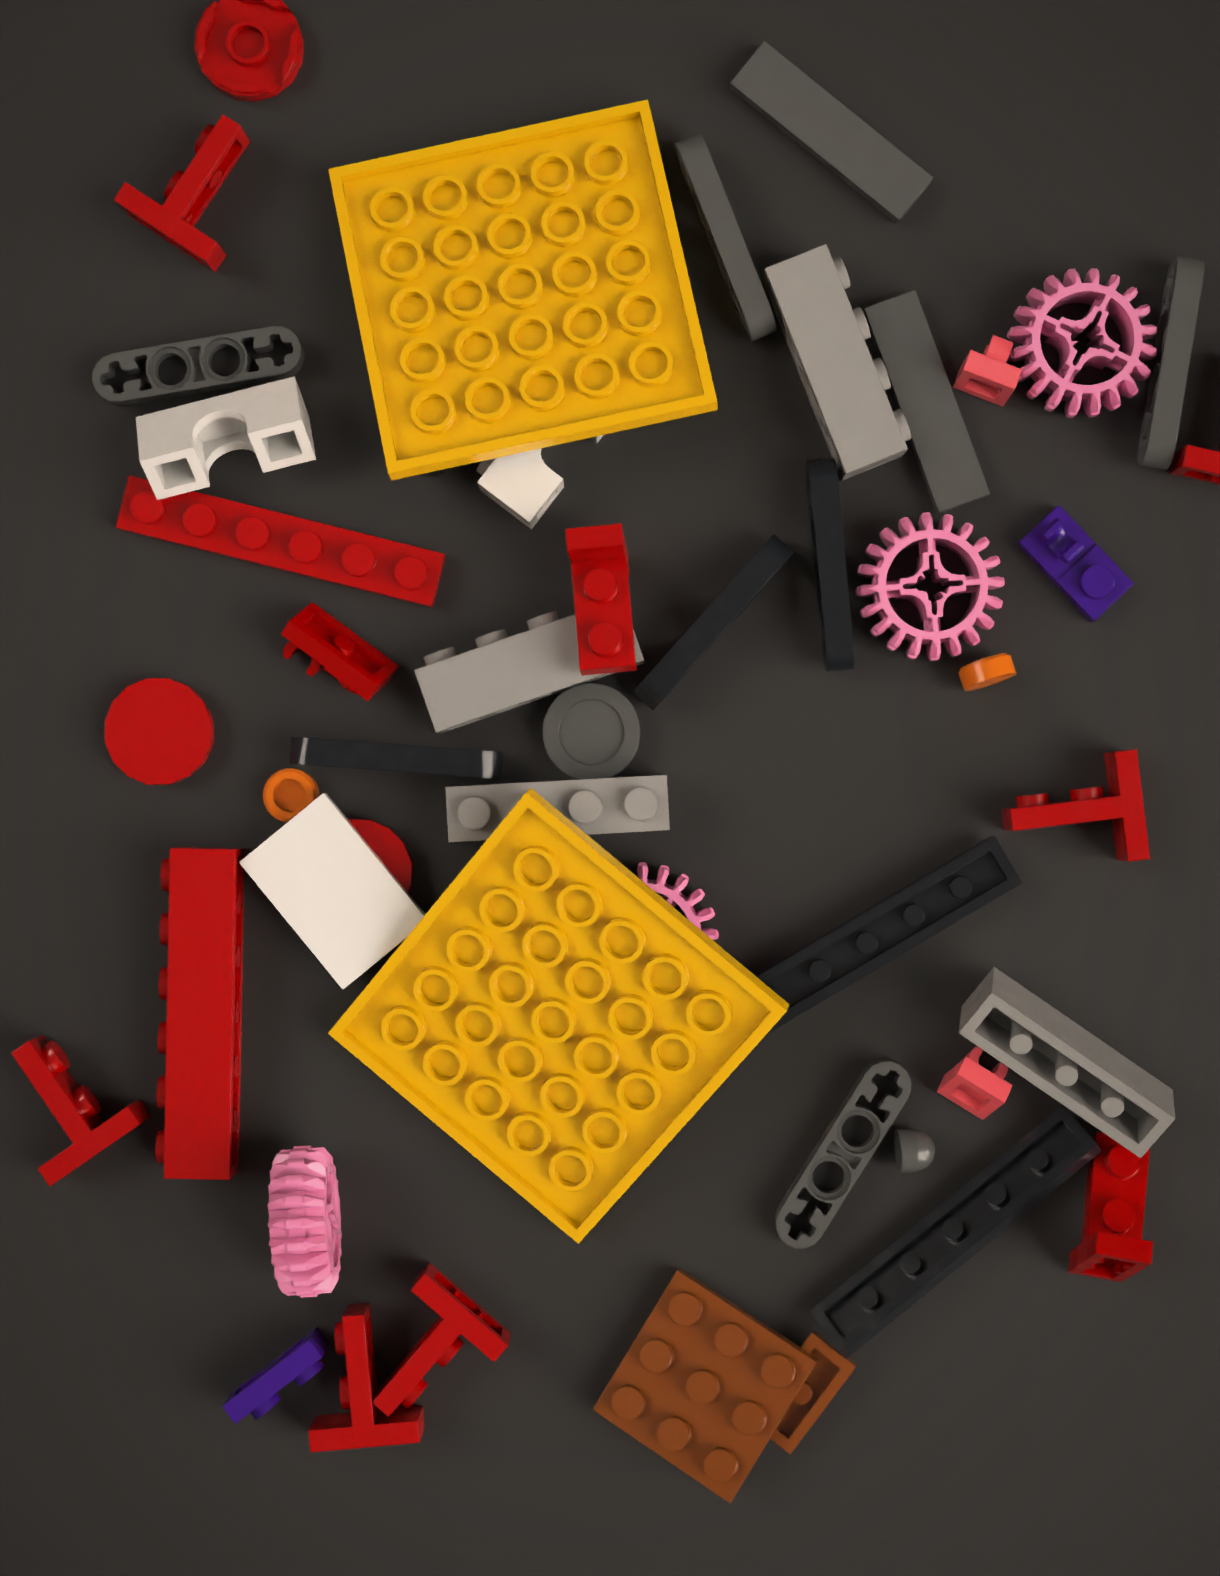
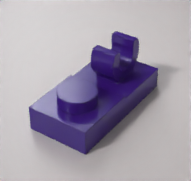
[1017,505,1134,623]

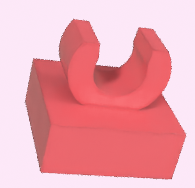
[952,335,1022,407]
[937,1046,1013,1120]

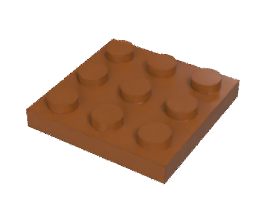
[592,1268,819,1503]

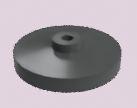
[543,683,640,780]

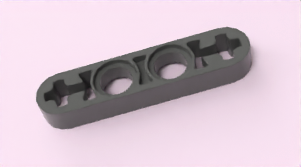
[674,133,777,342]
[1137,255,1205,470]
[92,326,305,406]
[774,1058,911,1249]

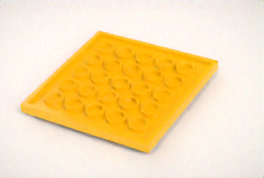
[328,99,718,481]
[328,788,790,1244]

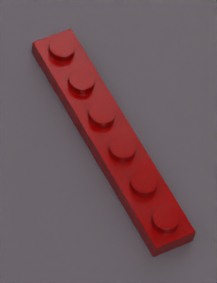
[116,475,446,608]

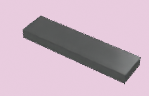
[729,41,934,224]
[863,290,990,515]

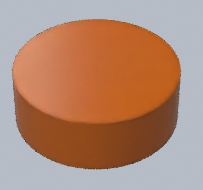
[958,653,1017,691]
[263,768,320,822]

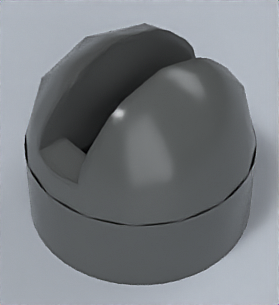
[894,1128,935,1173]

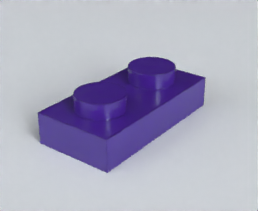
[222,1327,330,1424]

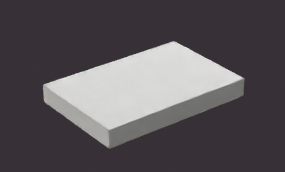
[239,793,425,989]

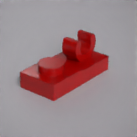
[281,602,399,702]

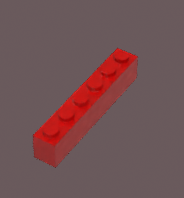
[155,847,245,1180]

